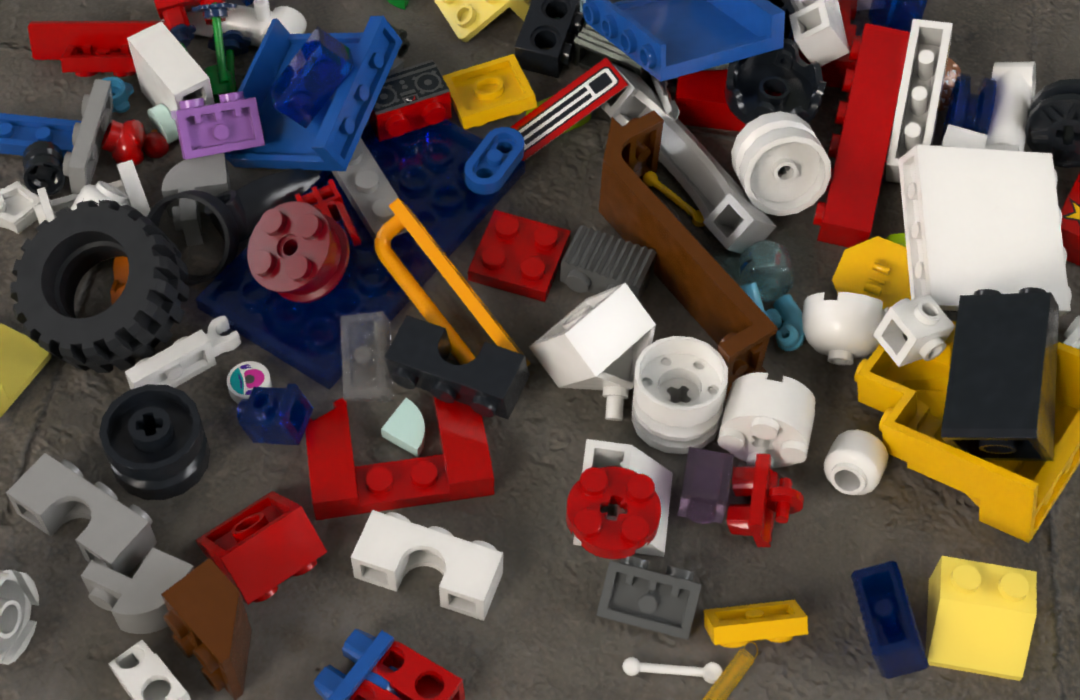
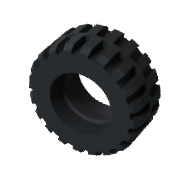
[10,200,189,373]

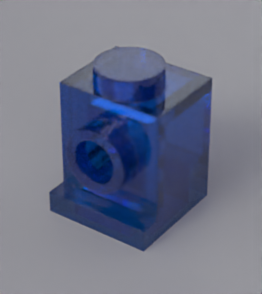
[237,383,313,445]

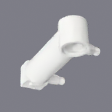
[161,0,307,47]
[984,61,1036,151]

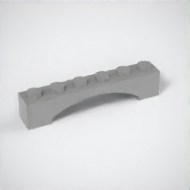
[601,64,777,256]

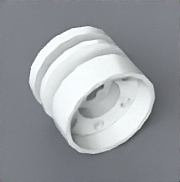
[631,336,728,454]

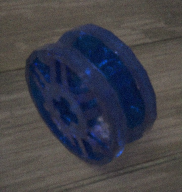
[941,73,996,143]

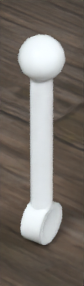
[622,657,723,684]

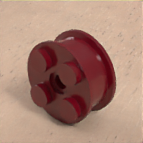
[247,201,350,303]

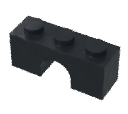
[384,315,529,419]

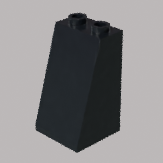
[941,287,1059,461]

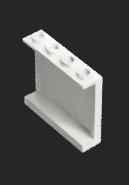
[898,144,1072,317]

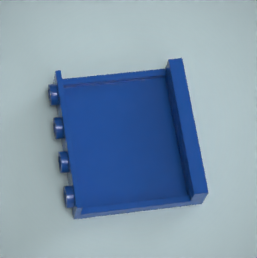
[583,0,785,82]
[225,16,403,171]

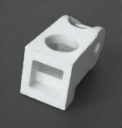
[108,640,191,700]

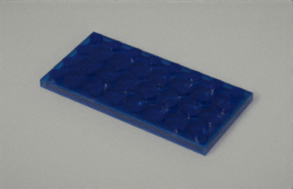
[195,120,525,390]

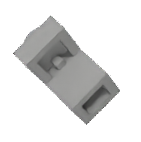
[162,153,231,246]
[81,547,195,634]

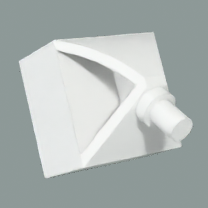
[529,283,656,421]

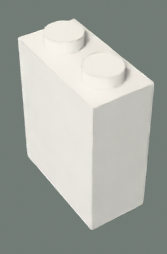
[127,21,215,111]

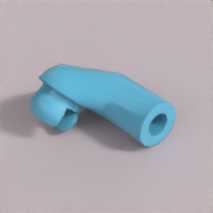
[773,294,805,351]

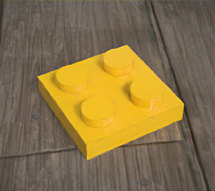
[442,54,537,130]

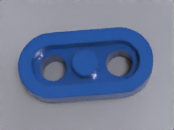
[464,127,524,195]

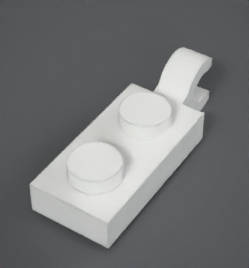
[125,316,241,389]

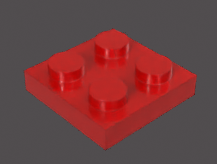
[468,210,571,302]

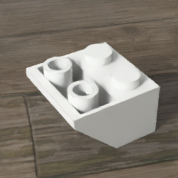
[573,439,673,557]

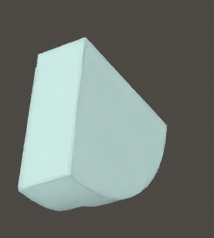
[381,398,425,457]

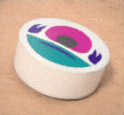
[227,361,272,406]

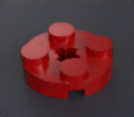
[566,466,661,559]

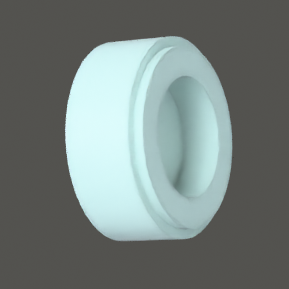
[147,104,179,144]

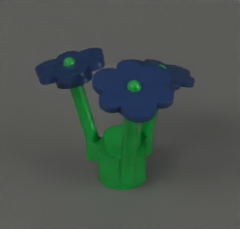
[170,2,251,103]

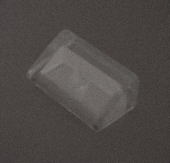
[341,311,393,402]

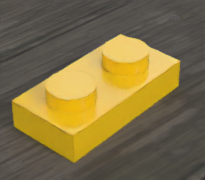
[703,599,808,648]

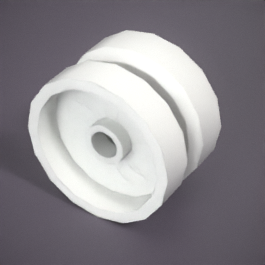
[731,111,831,216]

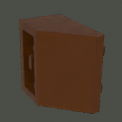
[161,558,252,700]

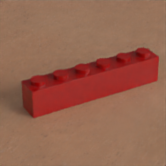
[813,23,910,248]

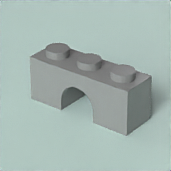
[6,453,157,576]

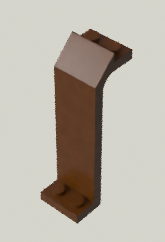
[599,110,778,400]

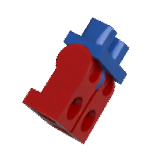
[314,629,465,700]

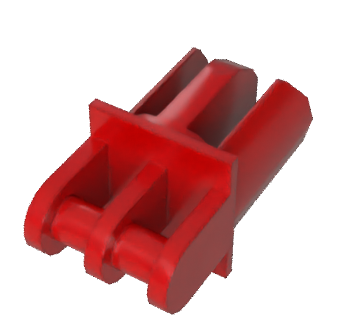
[295,179,361,247]

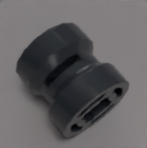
[22,141,66,196]

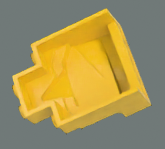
[854,320,1080,543]

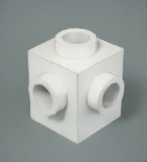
[873,294,956,367]

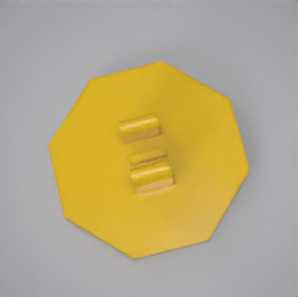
[832,236,911,309]

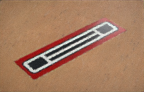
[502,57,628,165]

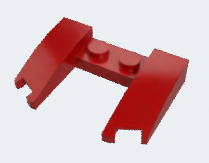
[304,396,494,521]

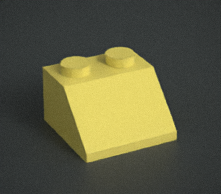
[925,556,1037,681]

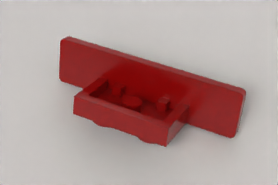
[28,21,170,77]

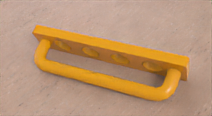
[374,198,531,367]

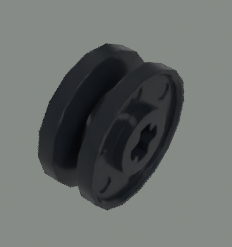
[1025,79,1080,168]

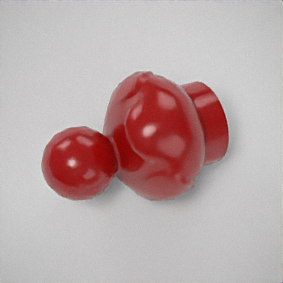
[101,119,169,166]

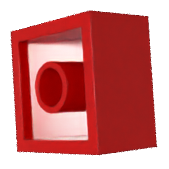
[195,491,327,605]

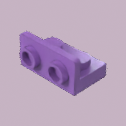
[170,91,265,160]

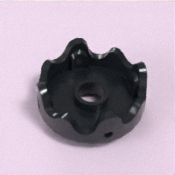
[724,38,827,125]

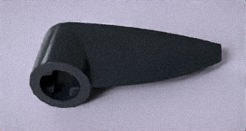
[204,169,321,243]

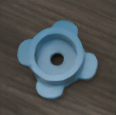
[101,77,134,113]

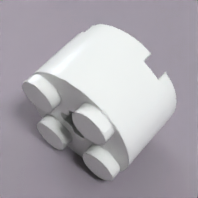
[717,372,816,470]

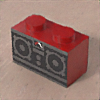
[368,60,452,142]

